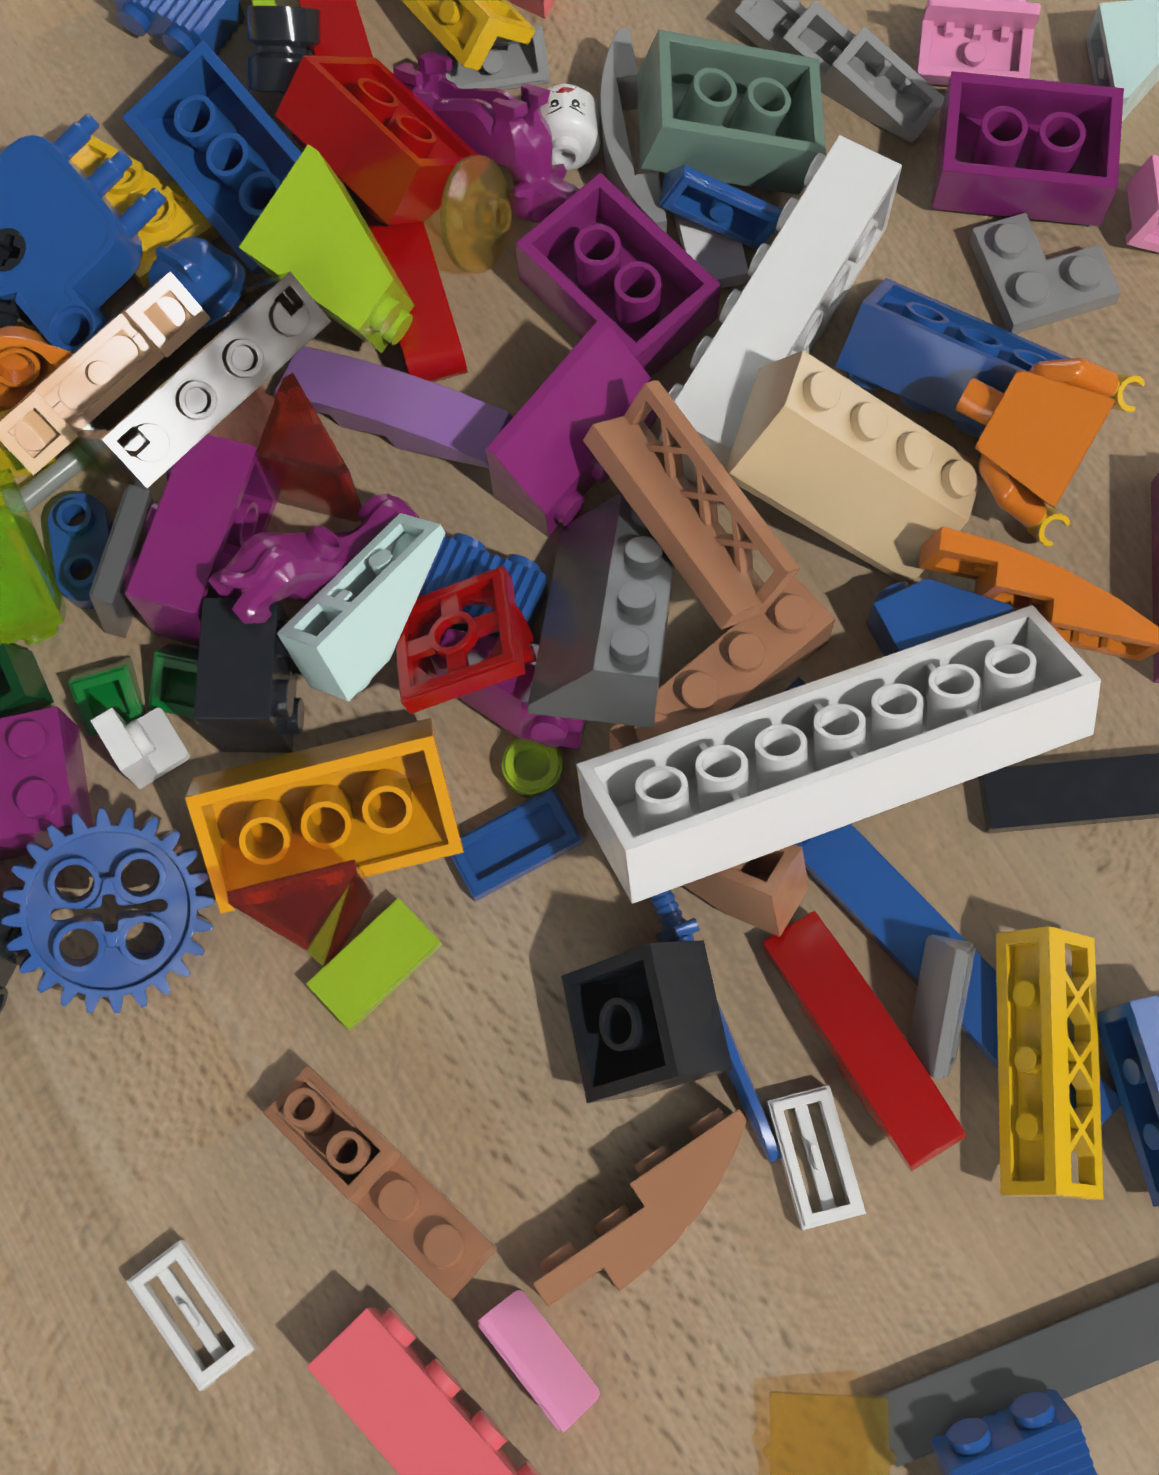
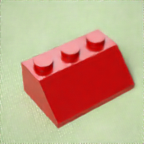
[275,55,488,225]

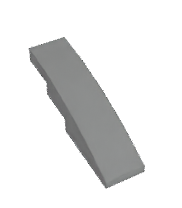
[728,0,944,143]

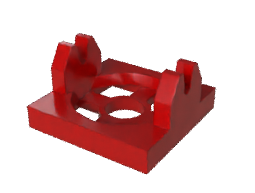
[396,566,537,714]

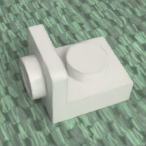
[90,708,190,789]

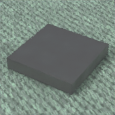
[89,485,154,639]

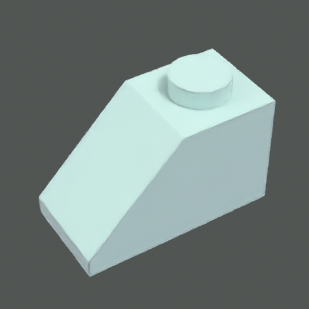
[1086,0,1159,122]

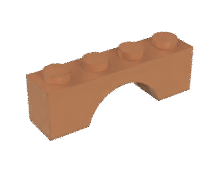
[609,576,836,752]

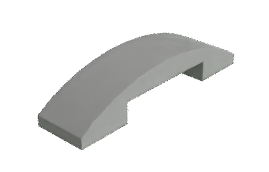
[601,27,667,233]

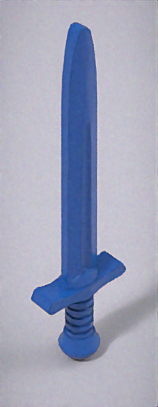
[649,890,782,1163]

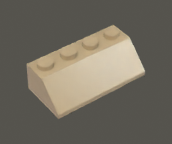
[725,350,982,584]

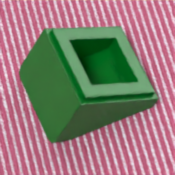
[148,644,199,718]
[68,657,146,737]

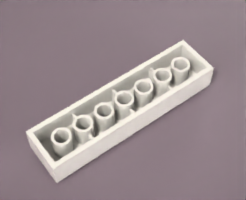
[576,605,1101,904]

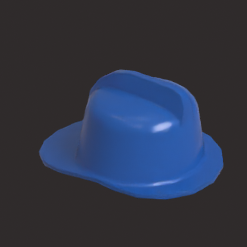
[149,236,246,329]

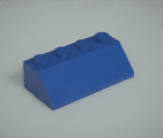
[122,40,302,276]
[835,278,1070,437]

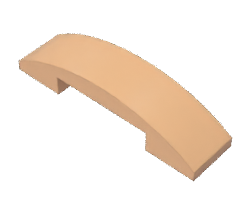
[0,272,211,476]

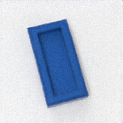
[451,787,583,902]

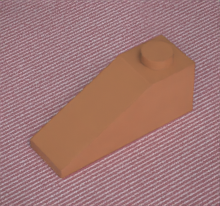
[683,844,809,937]

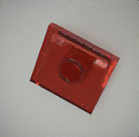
[255,373,362,522]
[227,860,374,968]

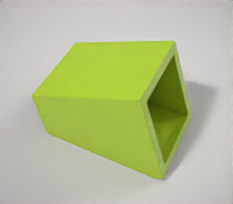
[239,144,414,353]

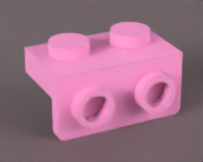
[916,0,1041,86]

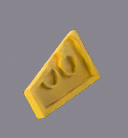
[71,135,220,289]

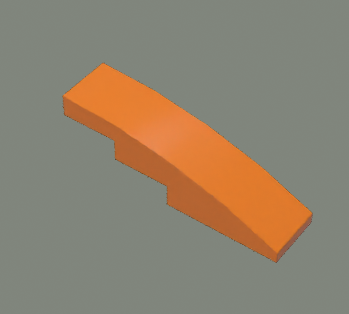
[918,526,1159,662]

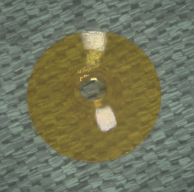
[440,155,512,274]

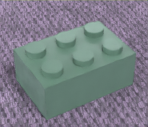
[637,29,826,195]

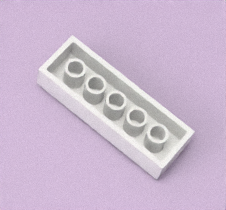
[659,135,902,484]

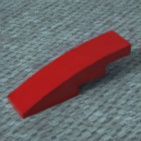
[762,910,966,1172]

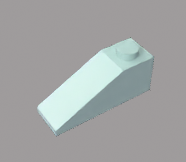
[277,513,446,702]

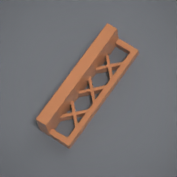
[583,380,800,630]

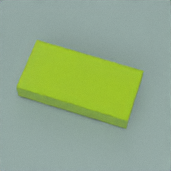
[306,897,443,1032]

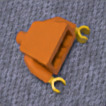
[955,357,1145,547]

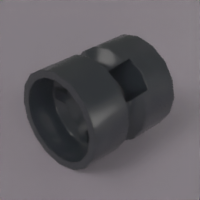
[247,6,320,93]

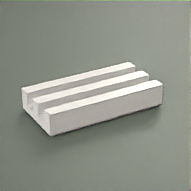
[766,1085,866,1230]
[126,1240,259,1391]

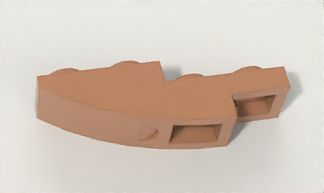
[263,1065,498,1300]
[533,1108,747,1307]

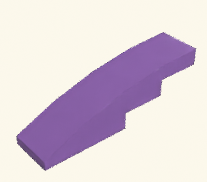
[274,346,513,468]

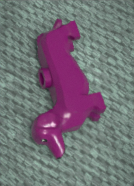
[393,51,580,223]
[208,494,419,624]

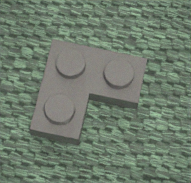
[969,213,1121,334]

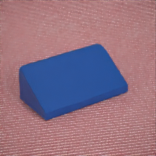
[658,165,783,250]

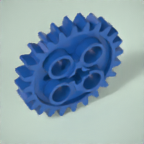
[2,807,214,1014]

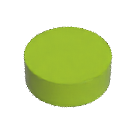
[502,738,563,798]

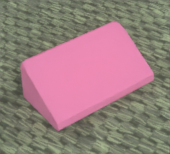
[478,1290,600,1433]

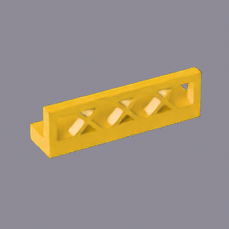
[401,0,536,71]
[996,926,1104,1200]

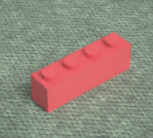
[307,1306,541,1475]

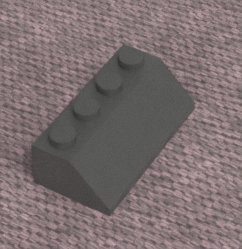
[528,492,675,728]

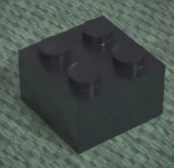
[194,598,304,753]
[561,940,733,1103]

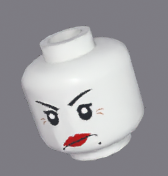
[540,84,601,171]

